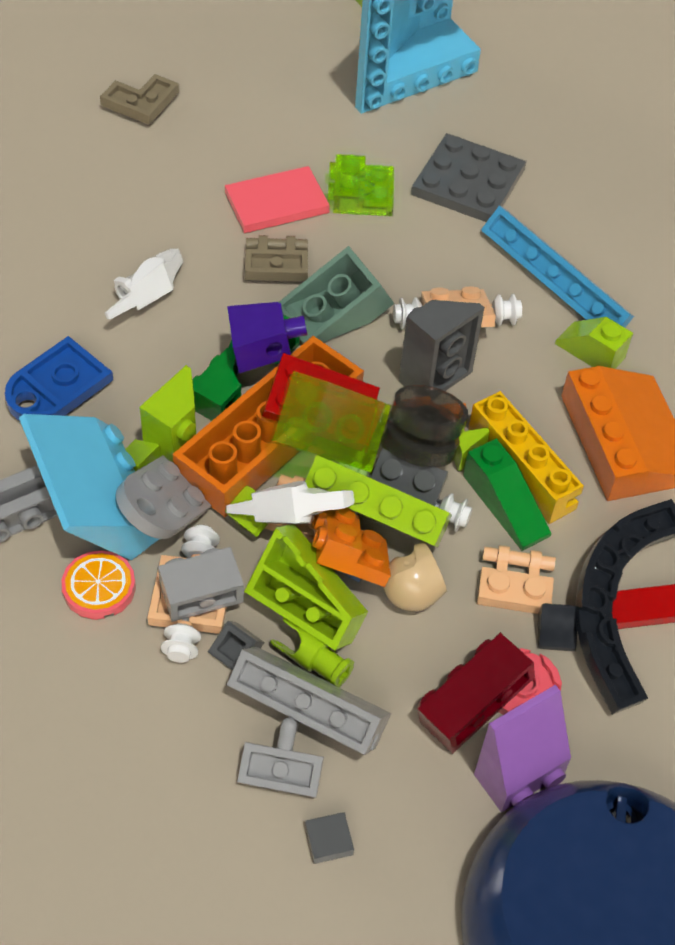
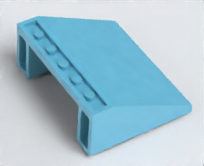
[355,0,481,114]

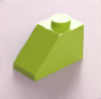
[555,317,633,369]

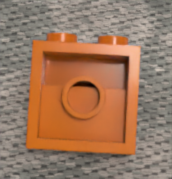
[311,507,391,587]

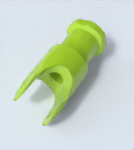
[270,618,354,688]

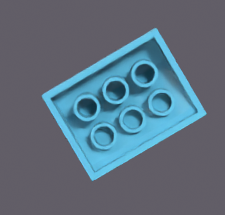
[19,414,159,560]

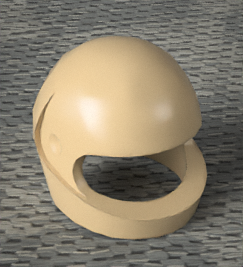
[384,542,447,611]

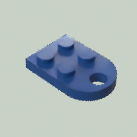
[5,336,113,421]

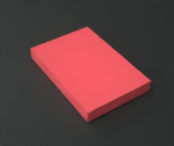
[225,166,330,233]

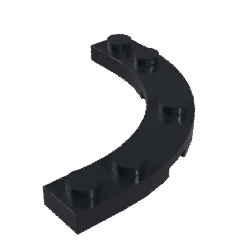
[575,499,675,715]

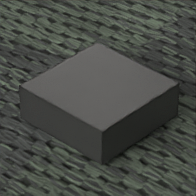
[305,812,354,864]

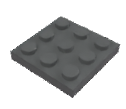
[411,133,526,222]

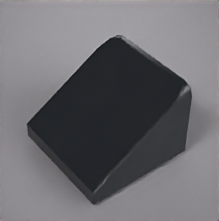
[538,603,577,651]

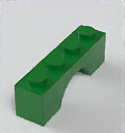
[192,314,300,421]

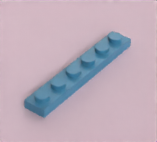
[481,205,634,328]

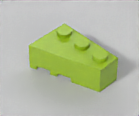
[244,524,368,650]

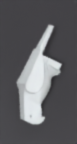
[105,249,183,320]
[226,481,355,524]

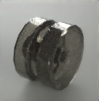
[383,385,468,467]

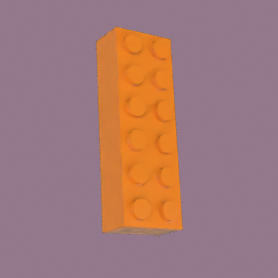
[172,336,364,517]

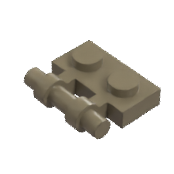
[245,235,308,282]

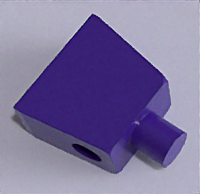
[227,302,308,373]

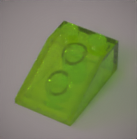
[270,371,391,473]

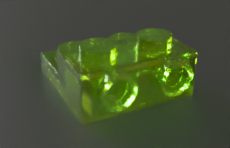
[328,154,394,216]

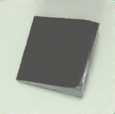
[207,620,265,670]

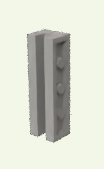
[0,465,58,543]
[227,646,391,755]

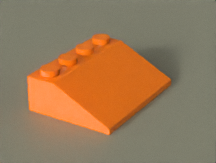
[561,366,675,501]

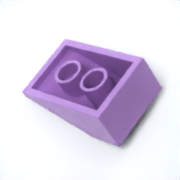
[474,685,571,813]

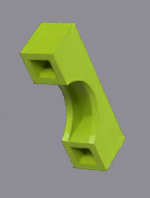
[305,455,452,548]

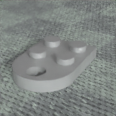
[116,455,212,539]

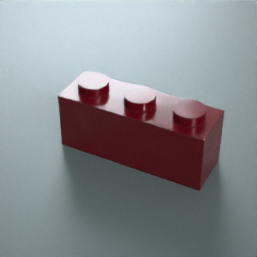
[417,632,535,754]

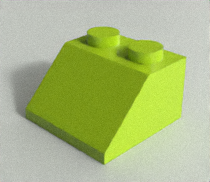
[139,365,196,462]

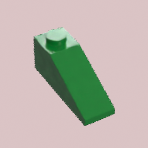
[463,438,551,551]

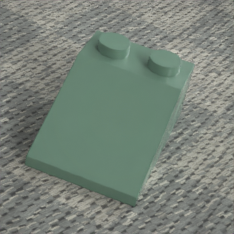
[279,246,394,344]

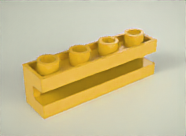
[468,391,584,524]

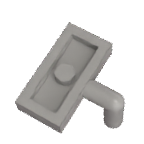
[237,717,324,797]

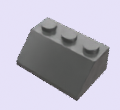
[399,300,485,401]

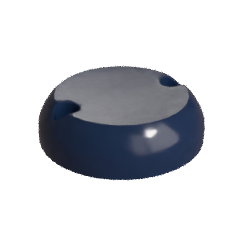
[461,780,675,945]

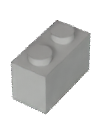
[158,547,244,622]

